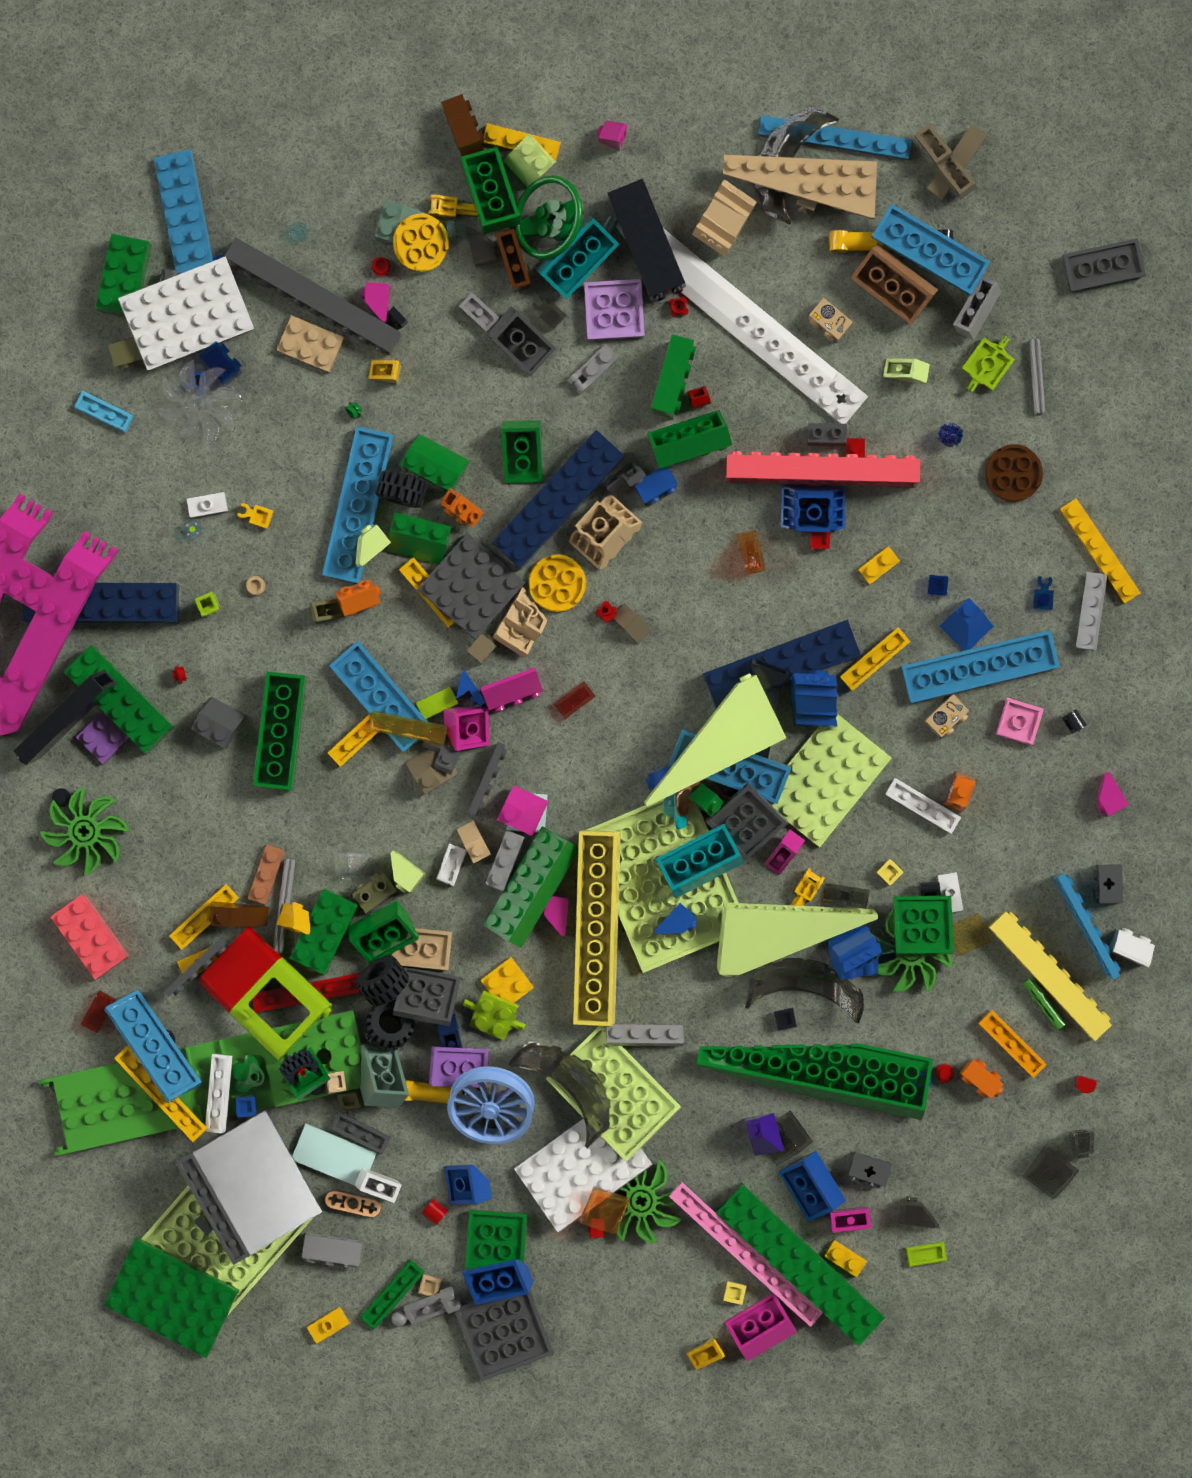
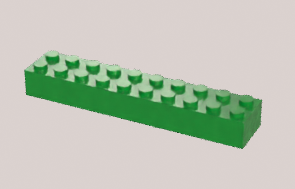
[716,1183,885,1346]

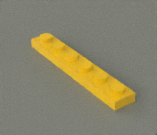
[1059,498,1141,604]
[114,1045,208,1142]

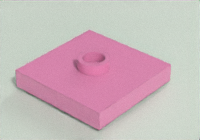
[995,698,1044,746]

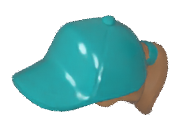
[663,781,701,829]

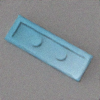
[74,391,134,433]

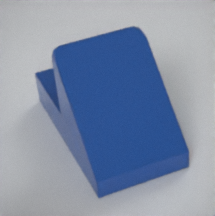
[456,670,486,707]

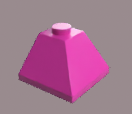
[443,707,490,751]
[497,786,549,836]

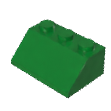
[400,434,470,492]
[387,512,452,565]
[349,900,419,964]

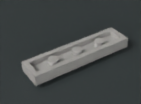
[1076,572,1107,651]
[606,1025,684,1046]

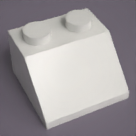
[1109,928,1155,967]

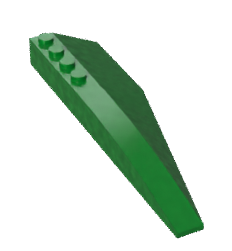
[696,1043,933,1120]

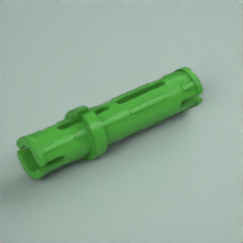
[1022,976,1066,1030]

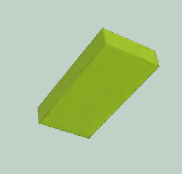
[416,687,459,719]
[905,1241,947,1267]

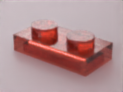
[554,681,596,720]
[81,990,117,1033]

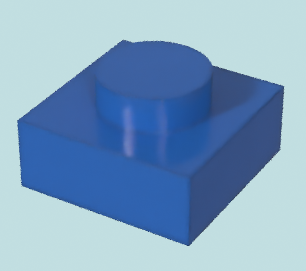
[235,1096,257,1117]

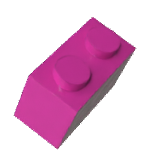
[829,1206,871,1233]

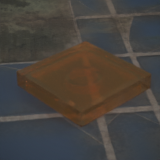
[579,1186,630,1235]

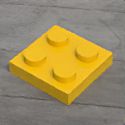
[480,957,534,1003]

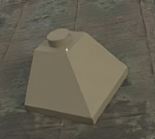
[406,748,458,795]

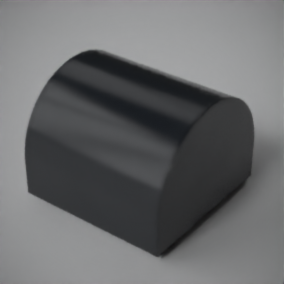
[1062,709,1087,734]
[919,882,940,896]

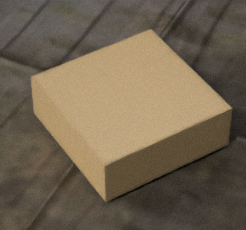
[325,1071,346,1094]
[418,1274,442,1297]

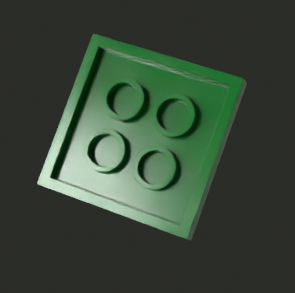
[893,896,954,955]
[465,1209,527,1269]

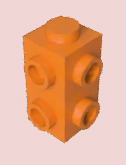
[439,488,484,528]
[335,579,381,616]
[960,1058,1003,1099]

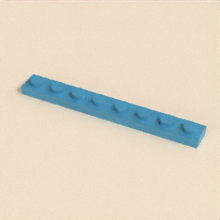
[758,115,912,160]

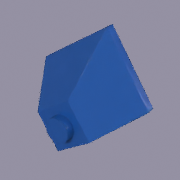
[940,598,994,651]
[444,1164,492,1205]

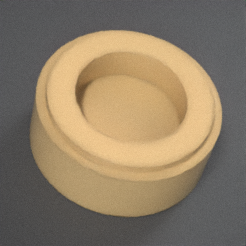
[246,576,266,596]

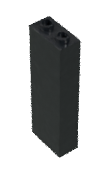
[607,178,686,302]
[13,669,117,765]

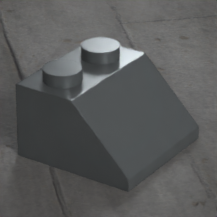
[191,697,245,749]

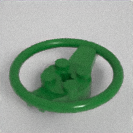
[514,176,584,259]

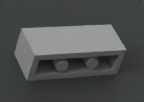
[953,276,1002,340]
[485,830,525,891]
[302,1232,364,1269]

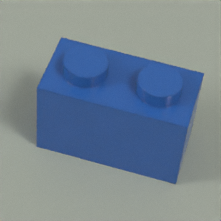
[633,468,678,506]

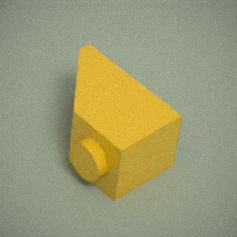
[276,902,310,935]

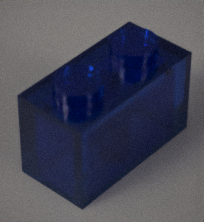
[199,341,243,387]

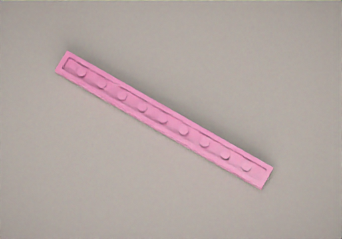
[669,1182,823,1327]

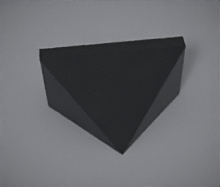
[751,658,790,690]

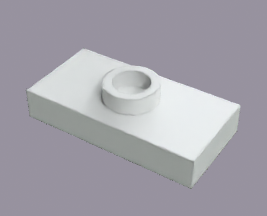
[187,492,228,518]
[436,844,467,886]
[937,872,963,912]

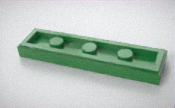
[359,1259,425,1330]

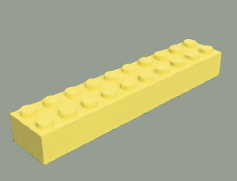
[573,830,621,1026]

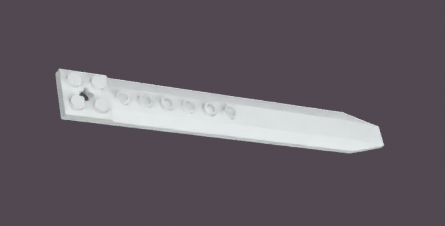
[615,222,868,424]

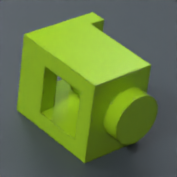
[195,592,221,617]

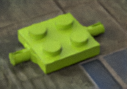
[961,335,1015,393]
[463,991,526,1041]

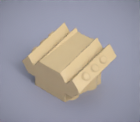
[692,179,757,257]
[569,495,643,570]

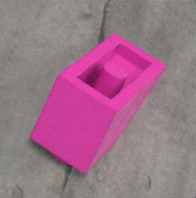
[597,121,627,151]
[362,282,390,324]
[1096,772,1129,817]
[764,829,805,875]
[544,896,569,936]

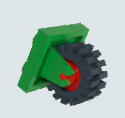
[278,1047,331,1101]

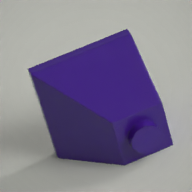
[745,1113,784,1156]

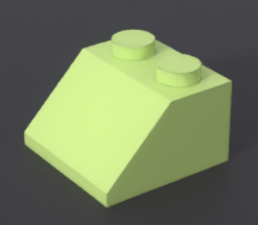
[503,134,556,187]
[391,851,426,893]

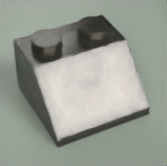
[769,1110,813,1165]
[1023,1145,1079,1199]

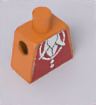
[944,772,975,812]

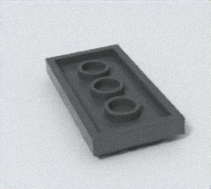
[1062,238,1146,293]

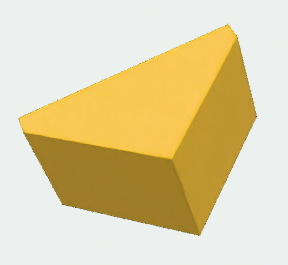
[368,360,401,384]

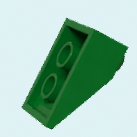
[501,420,543,483]

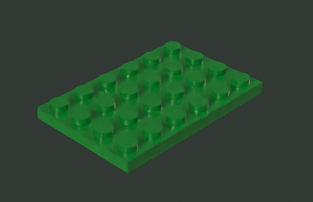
[104,1237,239,1358]

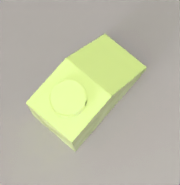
[883,358,930,383]
[355,524,391,567]

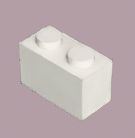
[355,1168,402,1203]

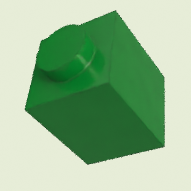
[689,783,724,818]

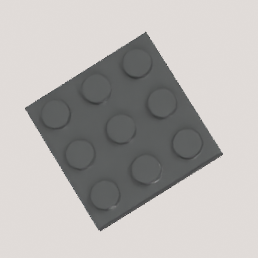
[706,783,788,860]
[393,966,461,1027]

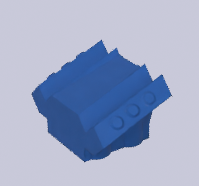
[780,484,846,532]
[790,670,838,728]
[826,924,882,980]

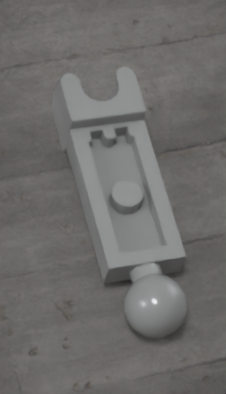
[391,1286,461,1327]

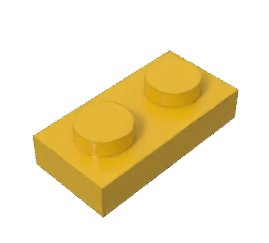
[858,546,900,585]
[824,1240,867,1277]

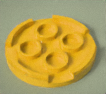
[393,213,449,272]
[529,554,586,612]

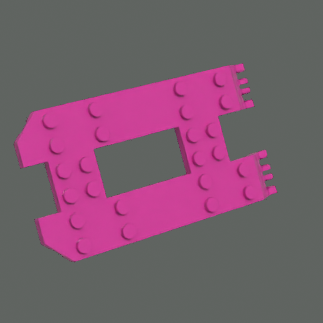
[0,493,118,736]

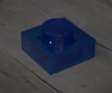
[927,575,949,596]

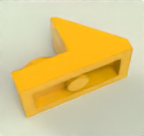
[687,1337,725,1370]

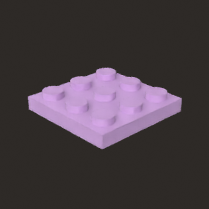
[584,279,645,341]

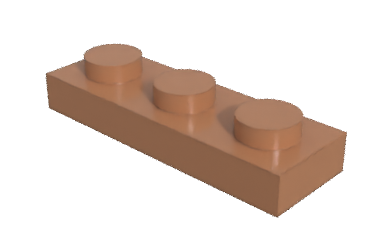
[248,844,285,905]

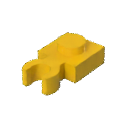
[238,503,274,529]

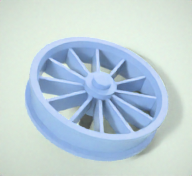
[447,1066,535,1144]

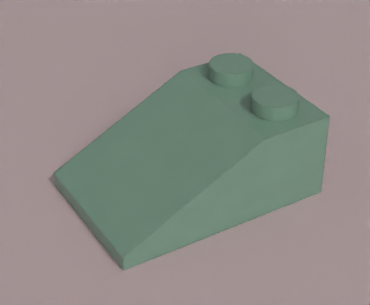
[375,200,442,245]
[361,1044,409,1108]

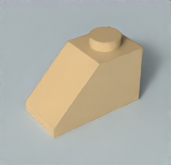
[457,821,492,863]

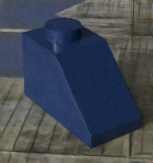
[437,1013,463,1048]

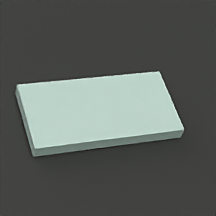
[292,1123,377,1186]

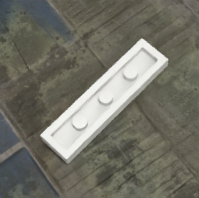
[885,778,961,834]
[205,1054,232,1133]

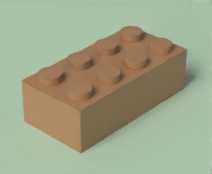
[851,243,938,325]

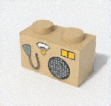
[808,298,853,342]
[924,694,969,738]

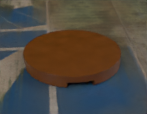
[985,444,1043,502]

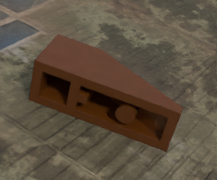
[209,901,269,927]

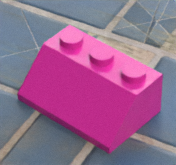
[480,667,543,713]
[725,1293,797,1362]

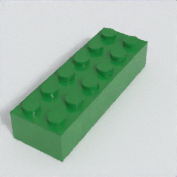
[64,645,175,754]
[253,671,307,791]
[483,826,578,948]

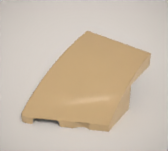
[493,587,548,658]

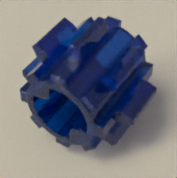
[938,422,963,447]

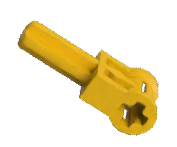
[428,195,477,219]
[791,868,825,906]

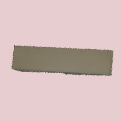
[914,124,976,200]
[926,124,987,201]

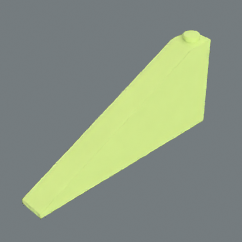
[644,673,786,807]
[717,903,878,977]

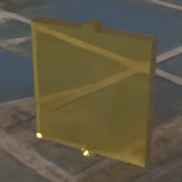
[953,913,992,955]

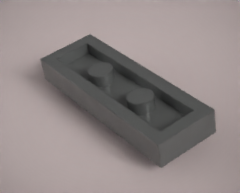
[331,1111,391,1154]

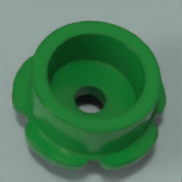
[345,402,362,420]

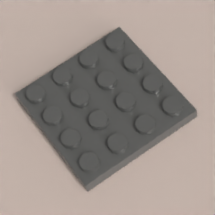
[417,533,525,640]
[455,1291,554,1382]

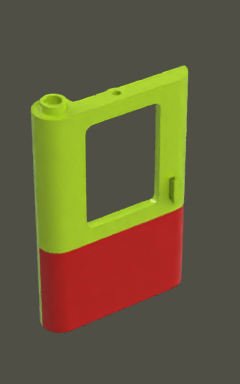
[197,927,332,1061]

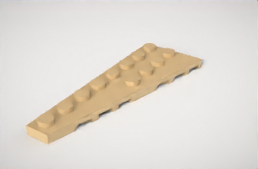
[723,155,877,219]

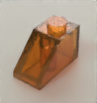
[737,530,765,575]

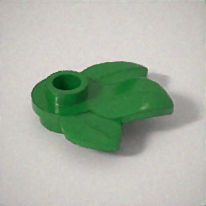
[231,1054,266,1092]

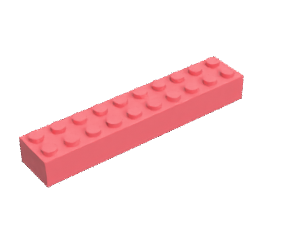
[725,451,920,487]

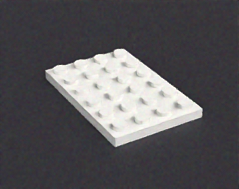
[118,256,254,371]
[514,1119,653,1233]

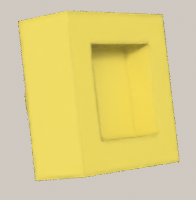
[876,859,904,886]
[723,1281,746,1305]

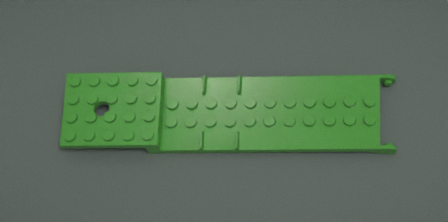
[38,1010,361,1156]

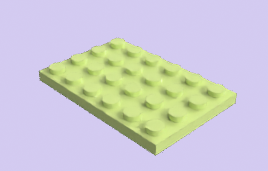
[767,714,892,847]
[546,1026,682,1162]

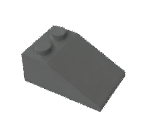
[485,307,556,377]

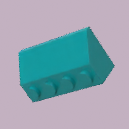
[535,214,619,300]
[656,824,744,898]

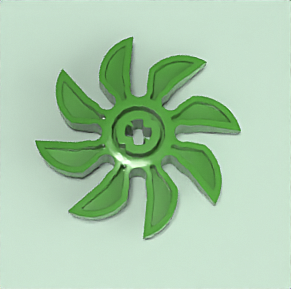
[40,787,130,876]
[871,910,952,992]
[599,1159,682,1243]

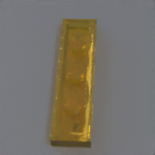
[368,711,448,745]

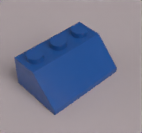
[779,1151,846,1222]
[462,1259,534,1305]

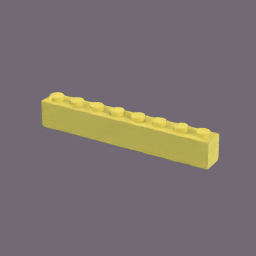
[988,911,1112,1041]

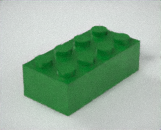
[461,147,520,235]
[95,233,152,317]
[651,334,697,419]
[647,410,732,469]
[290,888,359,975]

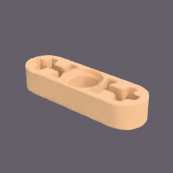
[325,1190,381,1217]

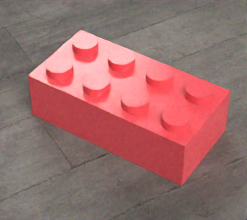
[50,894,130,980]

